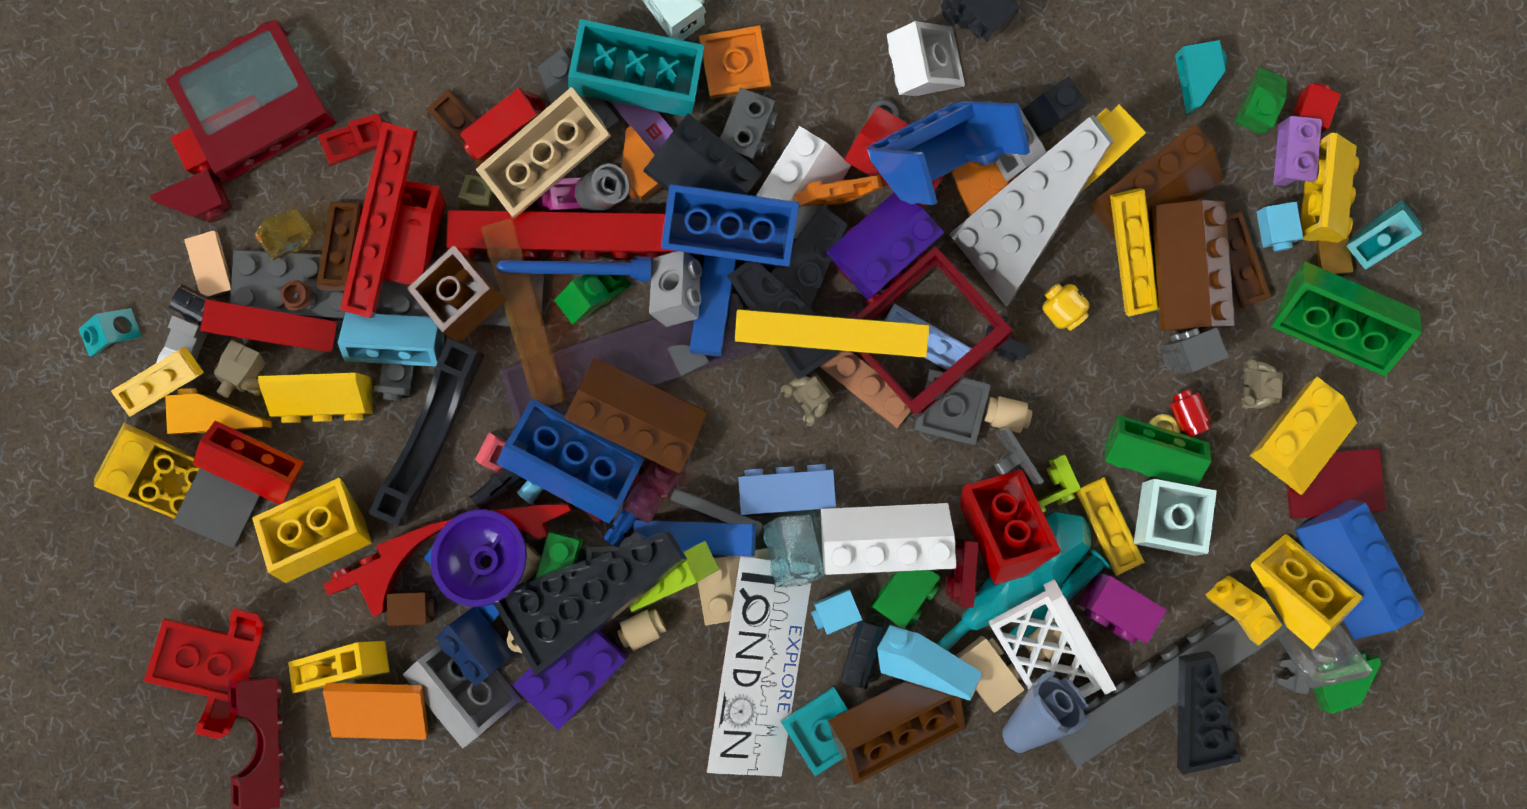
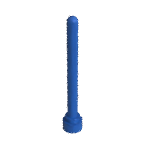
[496,256,651,282]

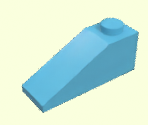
[877,625,982,700]

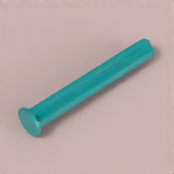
[1009,549,1111,648]

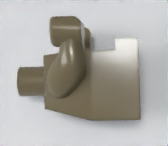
[214,340,266,398]
[1241,359,1283,409]
[781,373,835,427]

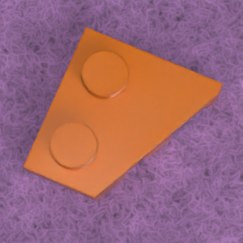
[794,175,883,207]

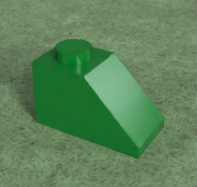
[1234,67,1287,135]

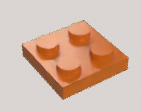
[699,25,771,99]

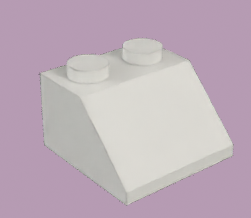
[887,21,965,96]

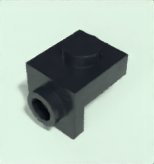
[985,315,1030,363]

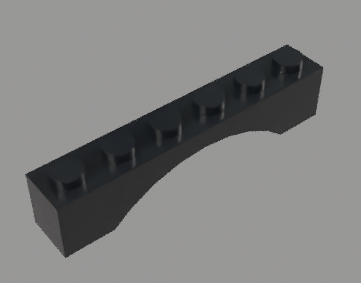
[368,338,485,526]

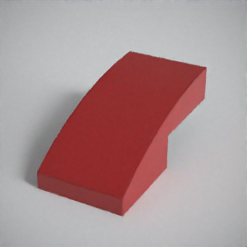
[318,113,382,167]

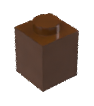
[387,590,438,626]

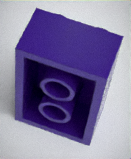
[512,629,629,730]

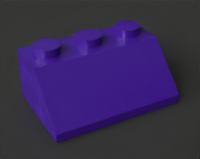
[826,192,944,299]

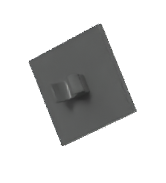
[993,427,1044,484]

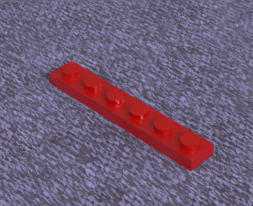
[340,122,418,318]

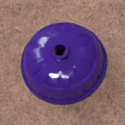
[431,510,527,607]

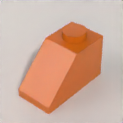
[622,126,662,202]

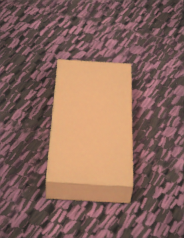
[184,230,231,298]

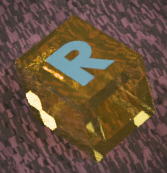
[255,208,313,261]

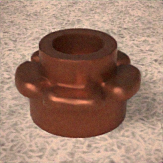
[280,280,312,311]

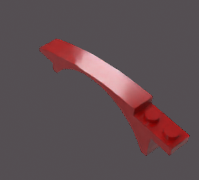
[323,504,574,617]

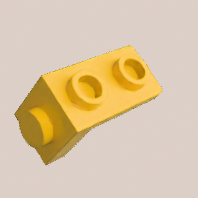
[1206,575,1282,646]

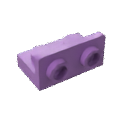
[1273,116,1322,186]

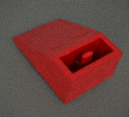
[383,181,447,285]

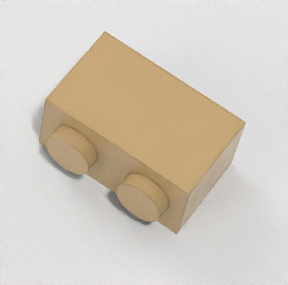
[955,635,1024,713]

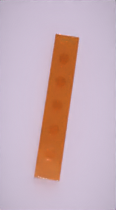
[481,218,567,406]

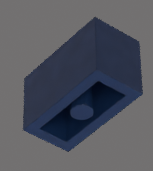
[436,607,515,687]

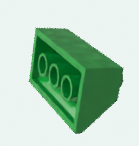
[1271,261,1422,377]

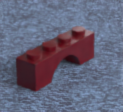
[228,676,284,809]

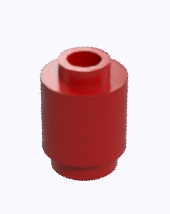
[1169,388,1212,437]

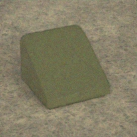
[458,174,494,211]

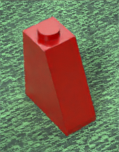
[460,88,547,161]

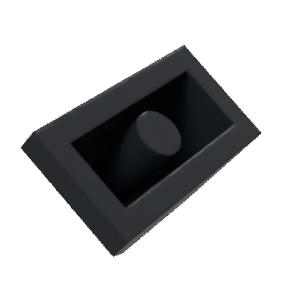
[1022,76,1087,138]

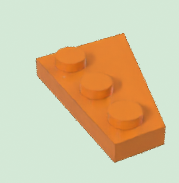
[951,161,1015,217]

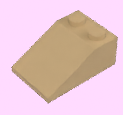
[698,544,791,626]

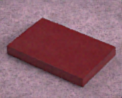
[1286,449,1386,519]

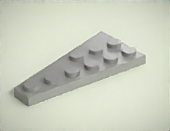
[949,115,1114,307]

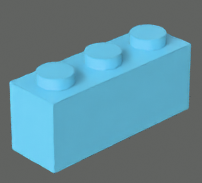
[338,312,444,366]

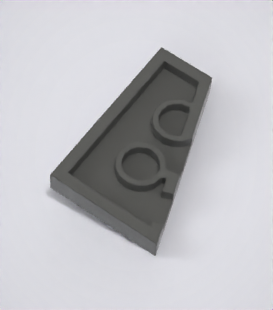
[538,48,620,131]

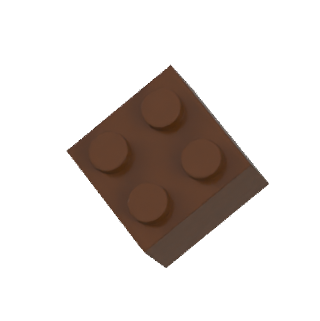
[407,245,506,343]

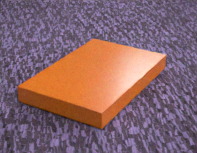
[323,683,428,740]

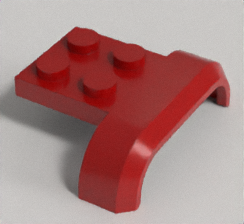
[144,608,264,739]

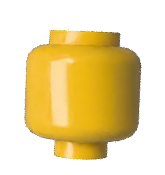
[1042,283,1090,331]

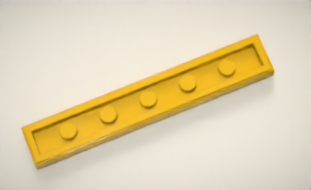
[735,309,929,357]

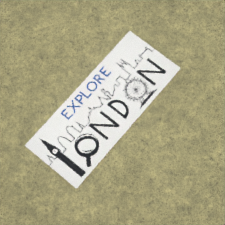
[707,557,814,776]

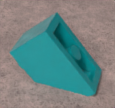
[1175,40,1227,114]
[1346,200,1422,270]

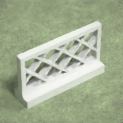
[988,579,1116,698]

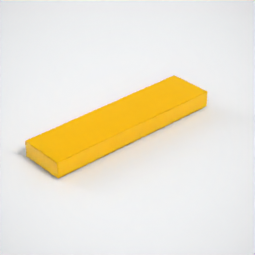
[1110,188,1159,316]

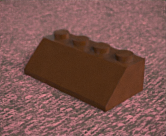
[1088,124,1224,241]
[1151,200,1235,331]
[564,356,707,474]
[828,681,966,785]

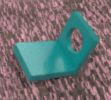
[79,308,142,357]

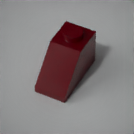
[150,170,233,223]

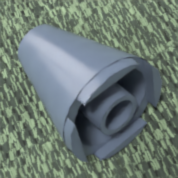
[1002,672,1089,753]

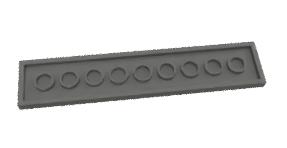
[230,250,545,328]

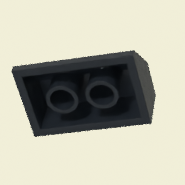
[643,113,762,194]

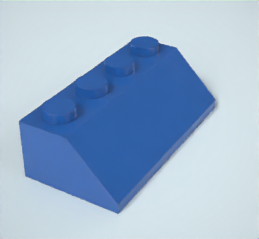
[661,184,799,267]
[496,398,645,523]
[1294,499,1424,639]

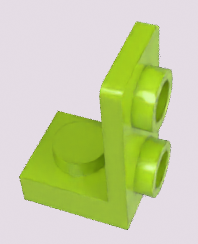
[1037,454,1081,513]

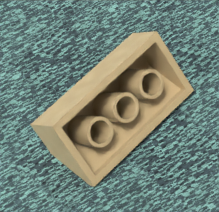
[476,87,611,218]

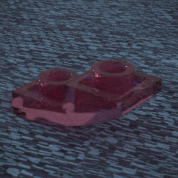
[622,461,682,524]

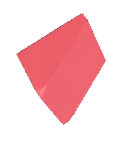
[475,432,507,472]

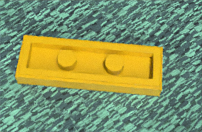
[111,346,204,417]
[1076,477,1145,576]

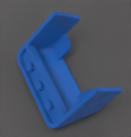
[867,101,1030,205]

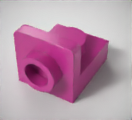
[537,178,585,212]

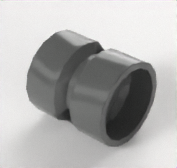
[575,163,629,213]

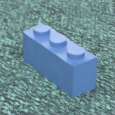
[738,464,836,515]

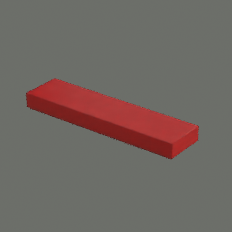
[200,299,337,353]

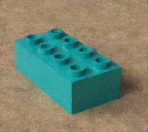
[568,19,704,117]

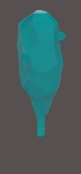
[936,511,1092,651]

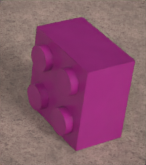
[1078,573,1167,644]

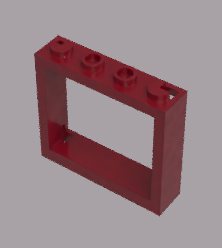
[848,246,1013,418]

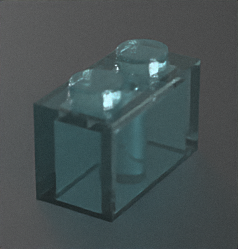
[763,515,824,587]

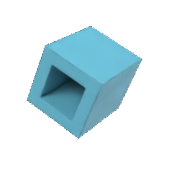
[1256,202,1303,252]
[811,588,862,635]

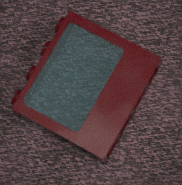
[165,19,336,183]

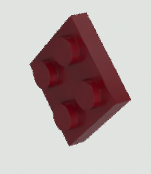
[945,539,979,608]

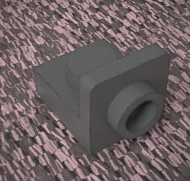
[374,363,416,401]

